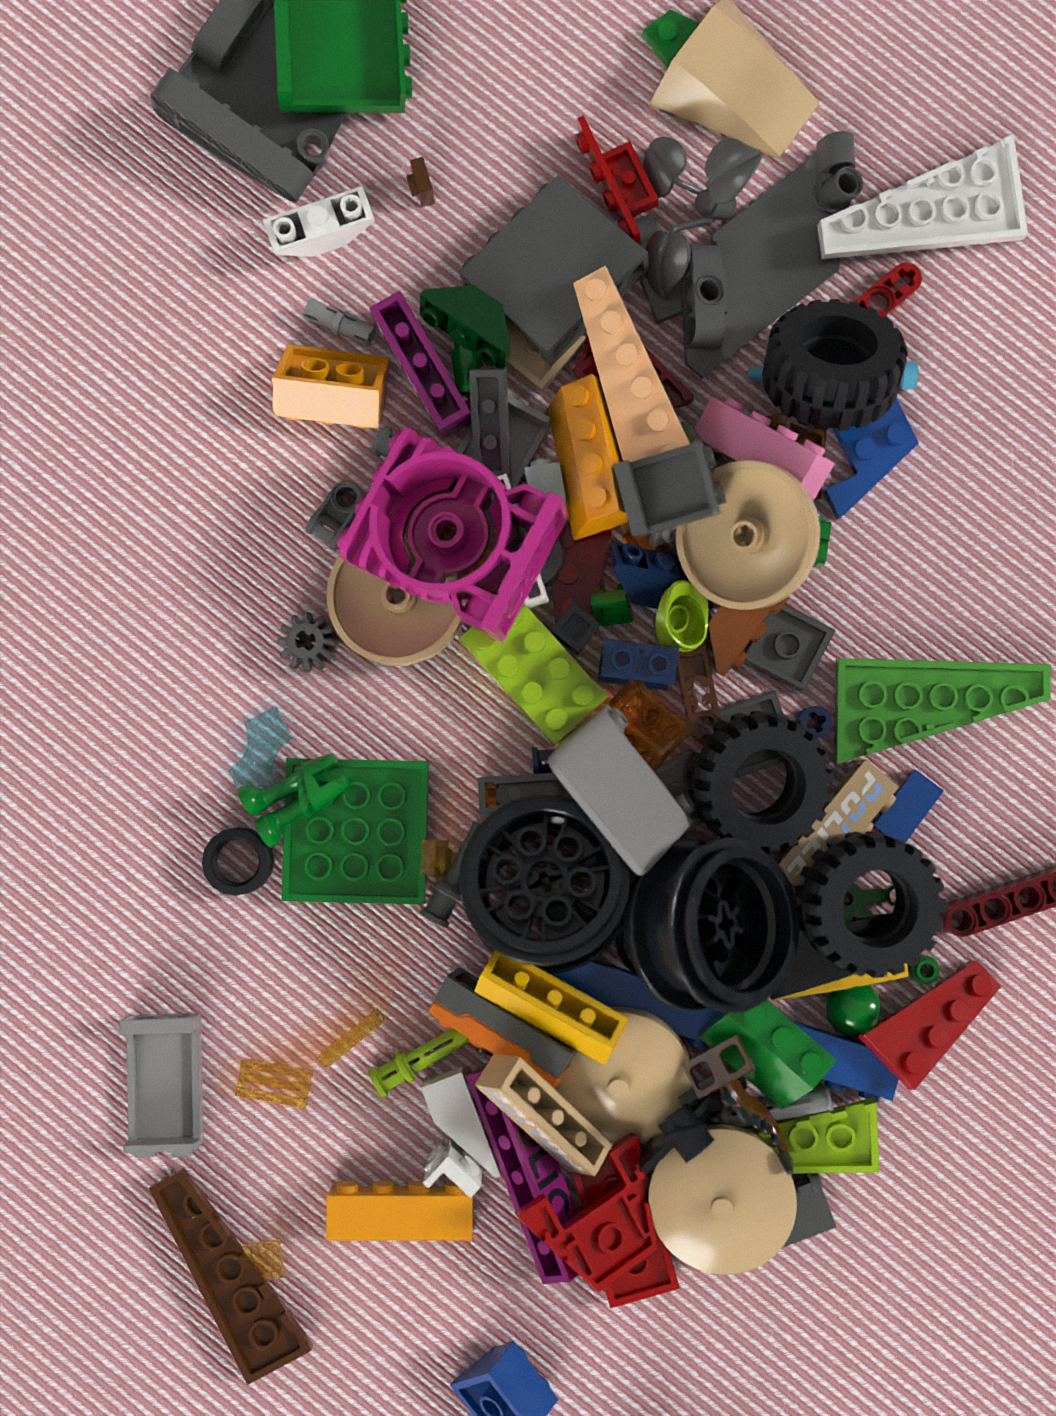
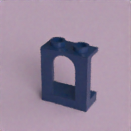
[597,639,679,691]

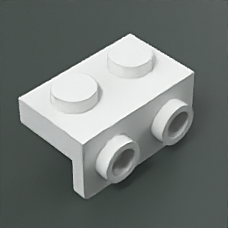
[423,1139,483,1198]

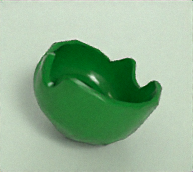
[826,985,881,1037]

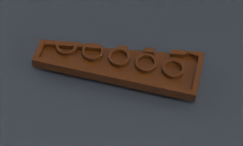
[149,1168,314,1385]

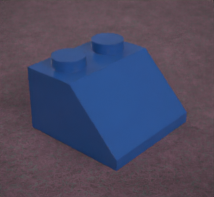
[450,1341,559,1416]

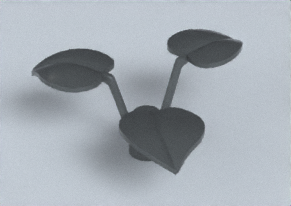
[642,137,764,297]

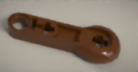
[654,609,721,741]

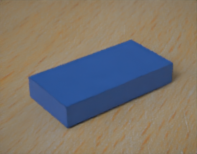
[873,769,944,843]

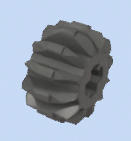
[277,612,339,673]

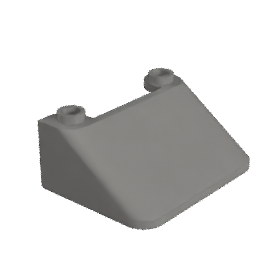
[548,703,697,876]

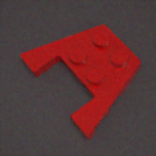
[514,1132,657,1292]

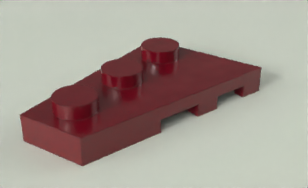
[551,522,612,624]

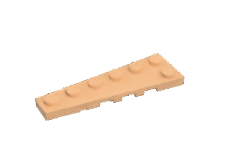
[573,266,690,462]

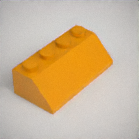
[548,374,628,540]

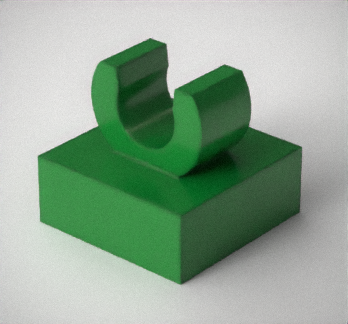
[591,584,633,626]

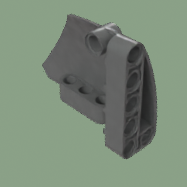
[150,0,346,203]

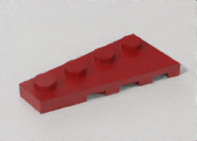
[858,960,1001,1090]

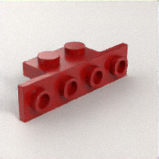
[575,115,659,246]

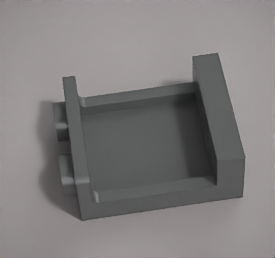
[613,439,726,538]

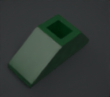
[420,285,510,369]

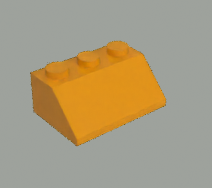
[272,344,390,429]

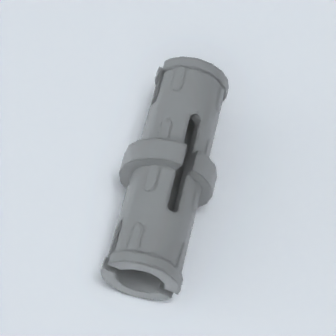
[303,298,376,347]

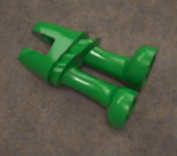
[237,753,350,848]

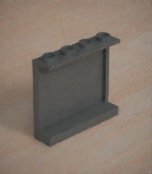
[459,175,650,366]

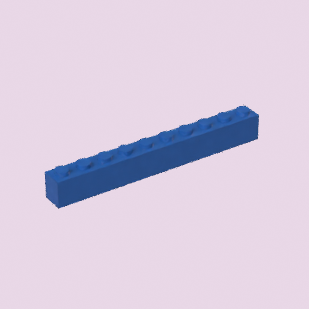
[550,959,898,1102]

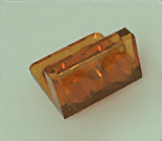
[608,680,692,771]

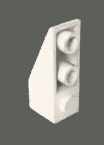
[421,1066,501,1178]

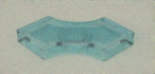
[229,706,293,789]

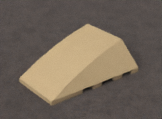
[648,0,820,159]

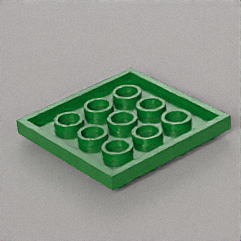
[281,758,429,904]

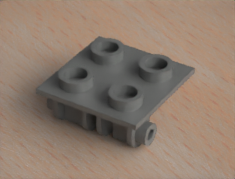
[782,1173,837,1248]

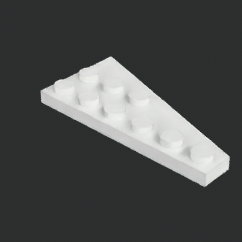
[817,134,1028,259]

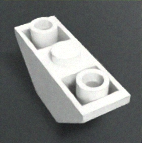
[263,186,375,257]

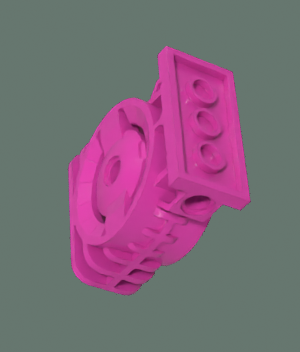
[337,427,569,643]

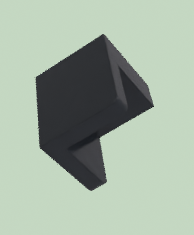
[551,602,601,656]

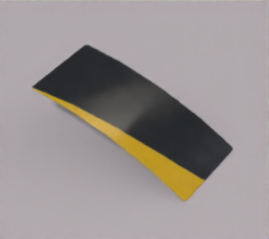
[770,914,909,1001]

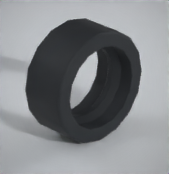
[202,827,274,896]

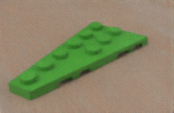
[834,658,1051,765]

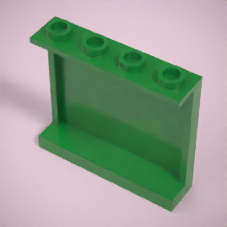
[274,0,412,113]

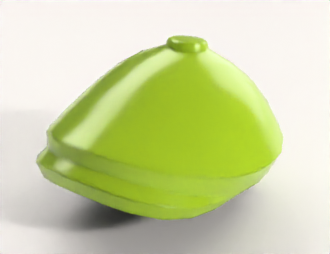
[655,580,709,652]

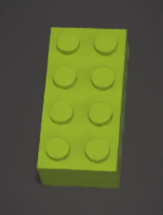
[459,604,608,746]

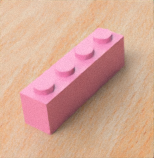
[694,396,835,501]

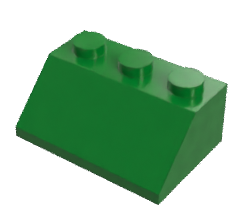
[698,999,837,1110]

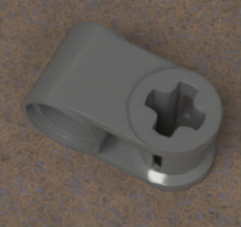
[305,481,364,551]

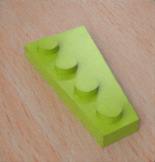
[747,1097,880,1174]

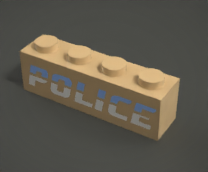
[775,759,899,890]
[475,1054,613,1176]

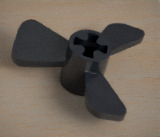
[639,1090,725,1174]

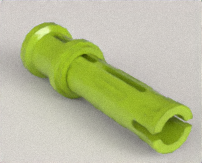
[368,1029,470,1098]

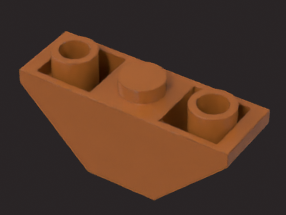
[708,597,789,677]

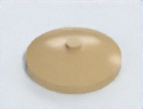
[676,460,820,610]
[326,524,467,666]
[554,1006,692,1144]
[649,1124,797,1275]

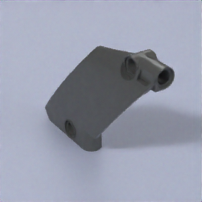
[681,131,864,379]

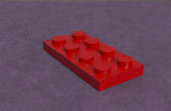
[572,1148,680,1309]

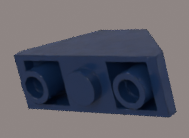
[608,541,689,609]

